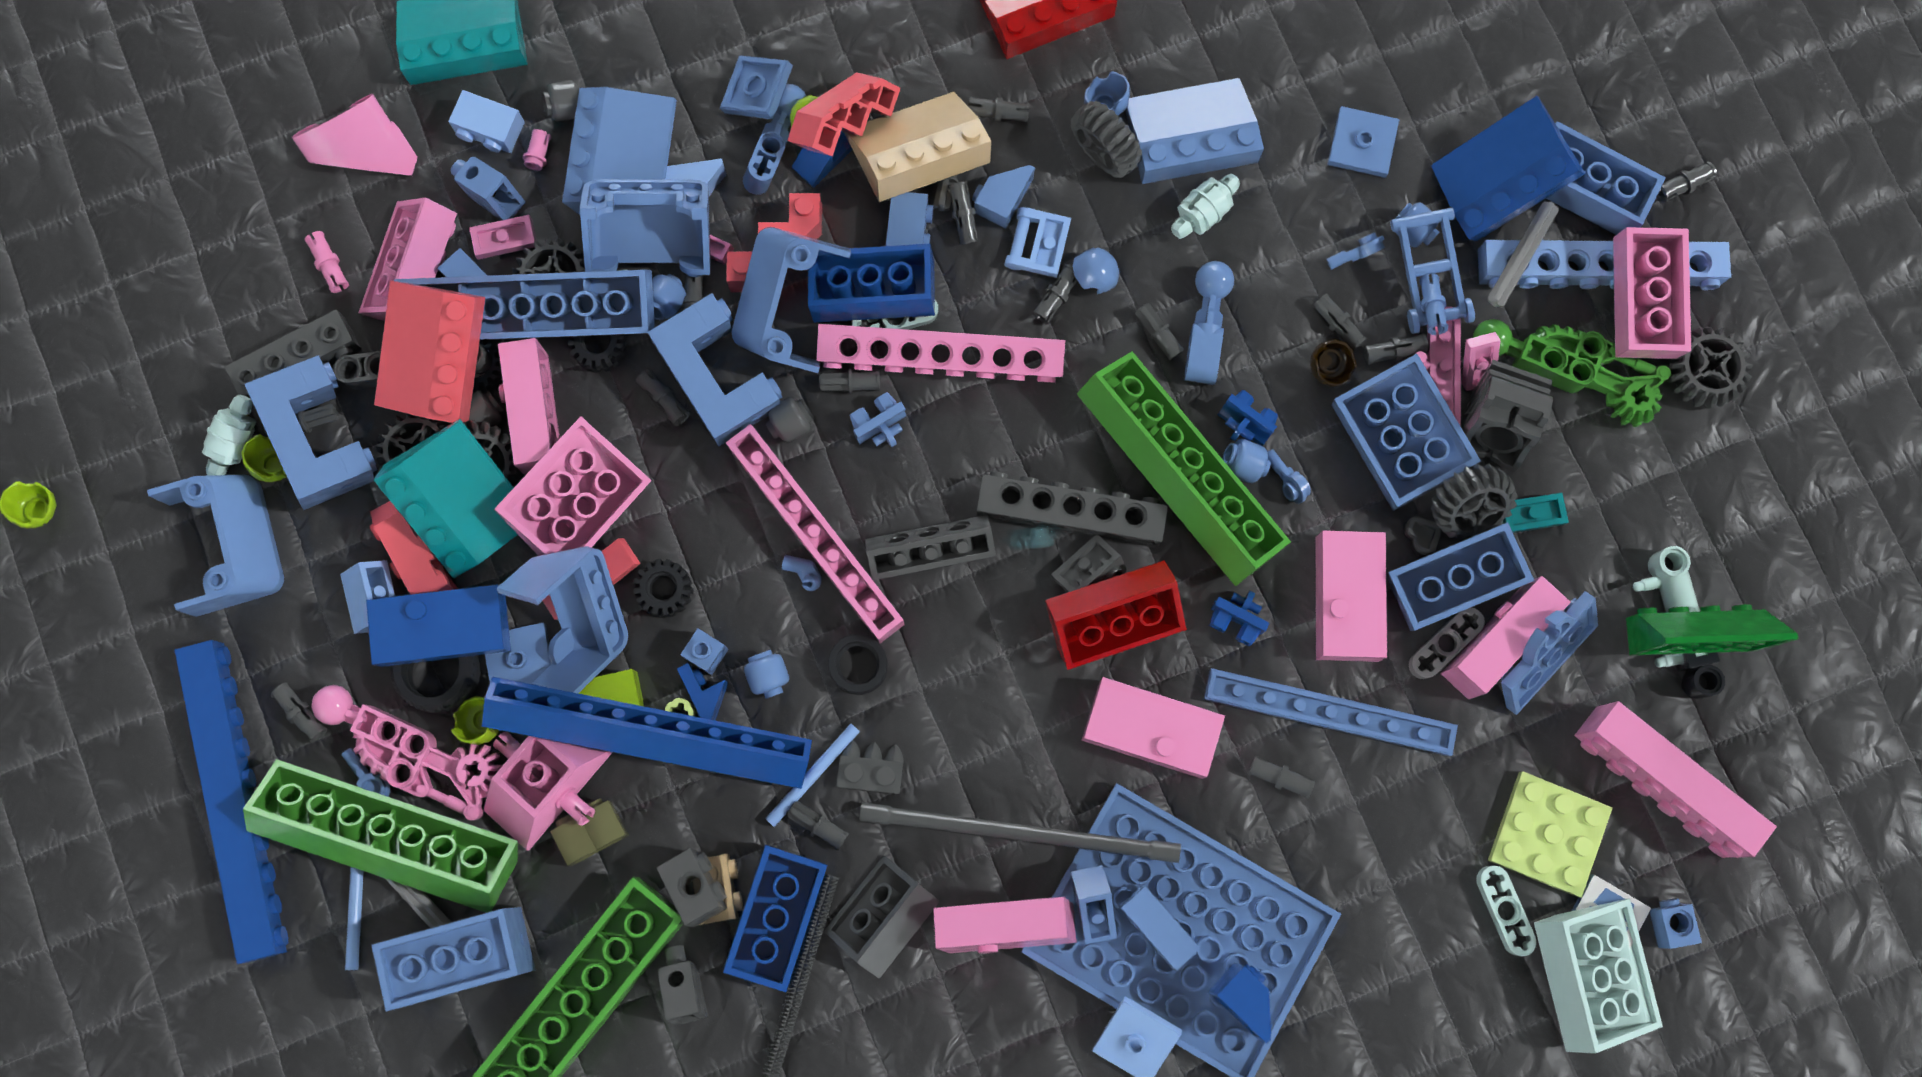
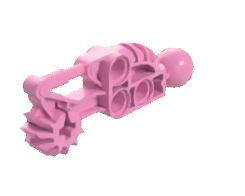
[311,685,503,820]

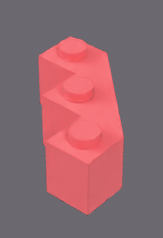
[787,72,901,157]
[726,193,822,292]
[369,501,459,595]

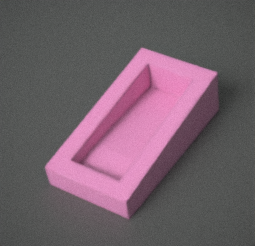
[710,235,734,265]

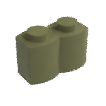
[550,798,629,866]

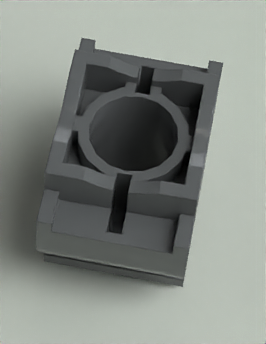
[1461,360,1553,472]

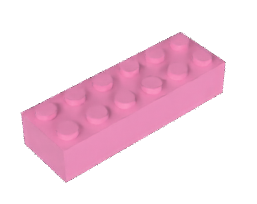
[1574,701,1777,858]

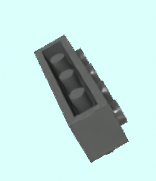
[225,309,362,405]

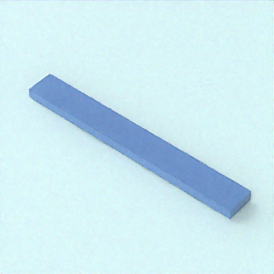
[1203,668,1458,756]

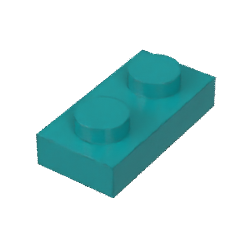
[1503,493,1569,533]

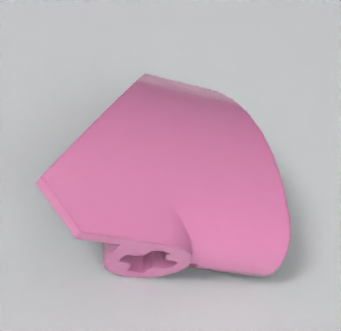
[292,94,418,176]

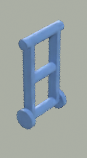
[1390,207,1475,334]

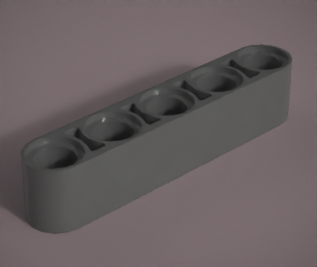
[333,344,493,389]

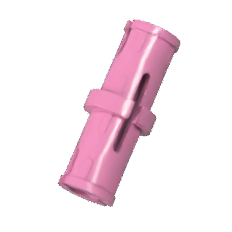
[305,231,349,293]

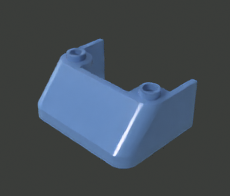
[732,227,851,373]
[147,475,284,617]
[497,546,628,693]

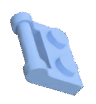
[1004,207,1071,278]

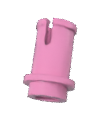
[522,129,551,171]

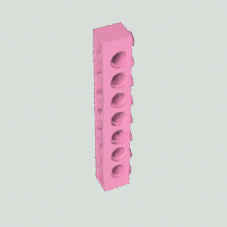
[816,324,1065,383]
[726,424,905,643]

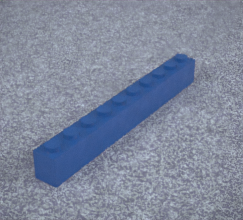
[174,640,288,964]
[482,677,812,789]

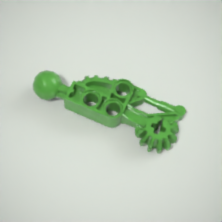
[1473,319,1671,427]

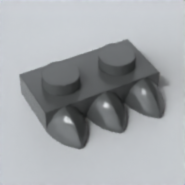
[836,740,904,795]

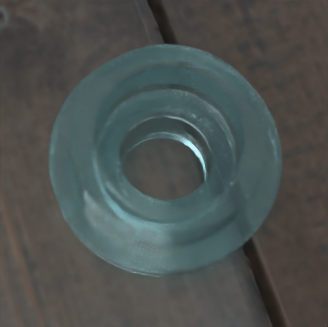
[1025,526,1056,549]

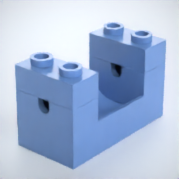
[648,293,783,447]
[244,355,378,510]
[372,907,535,1011]

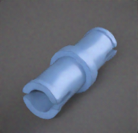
[1419,273,1448,335]

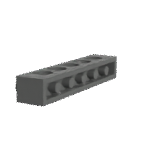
[976,471,1168,546]

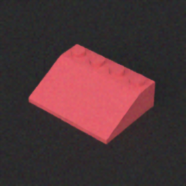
[374,281,485,423]

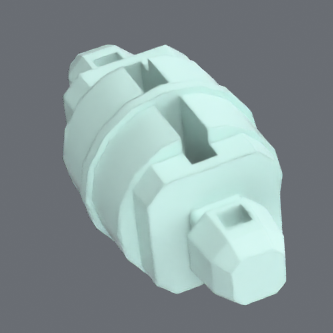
[1171,173,1240,239]
[202,395,256,475]

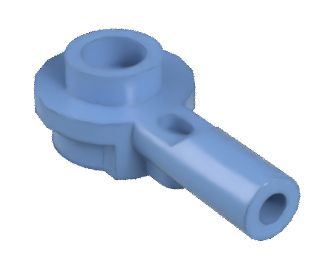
[1326,232,1385,270]
[1268,449,1311,504]
[341,748,391,797]

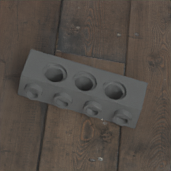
[865,515,996,580]

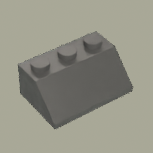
[824,855,940,979]

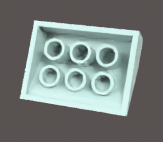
[1534,899,1663,1054]

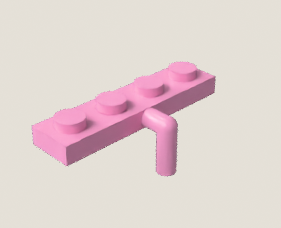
[1416,306,1461,426]

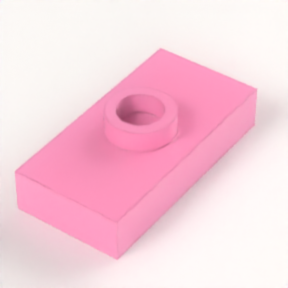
[469,215,536,260]
[1462,332,1500,391]

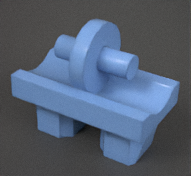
[850,392,906,448]

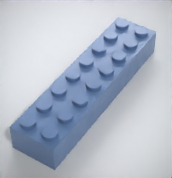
[394,270,655,339]

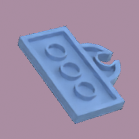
[1501,591,1598,715]

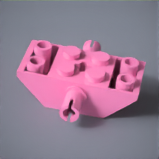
[484,732,613,851]

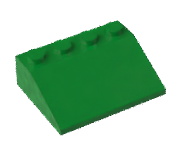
[1626,604,1798,656]

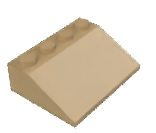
[844,92,991,202]

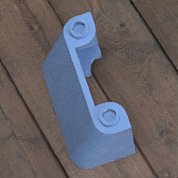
[580,179,710,277]

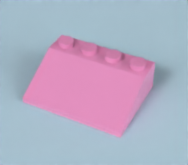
[494,416,652,556]

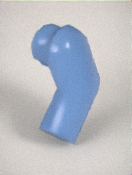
[782,554,821,591]

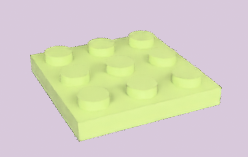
[1488,771,1612,898]

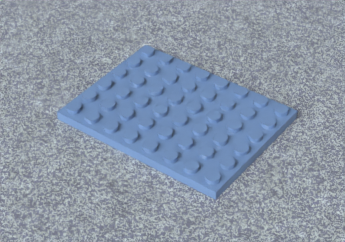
[1021,783,1341,1077]

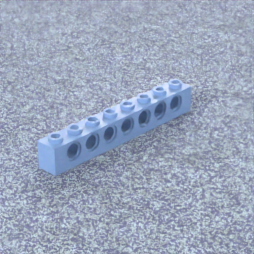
[1478,240,1731,290]

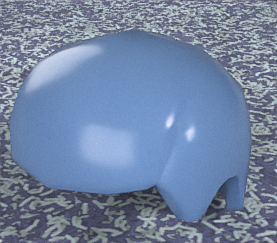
[1084,71,1130,116]
[1072,248,1119,294]

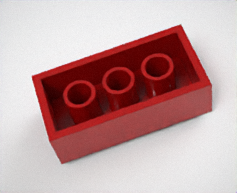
[1045,560,1187,670]

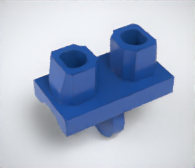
[1217,390,1278,446]
[1209,590,1270,646]

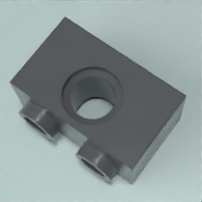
[656,848,727,928]

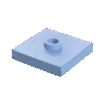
[1092,996,1182,1077]

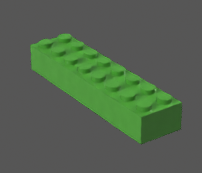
[1077,351,1291,587]
[243,759,518,913]
[472,877,684,1077]

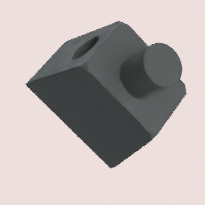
[658,945,708,1026]

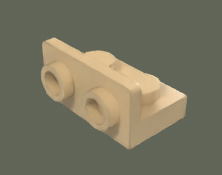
[693,854,743,925]

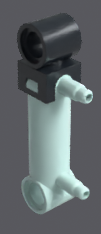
[1633,546,1725,699]

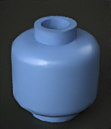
[1395,202,1439,247]
[652,274,686,320]
[1222,439,1271,484]
[744,650,790,699]

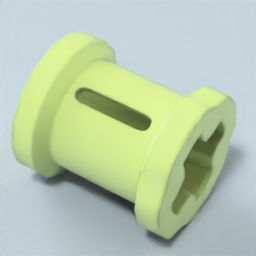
[665,698,697,717]

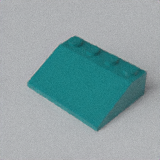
[396,0,528,85]
[374,419,518,578]

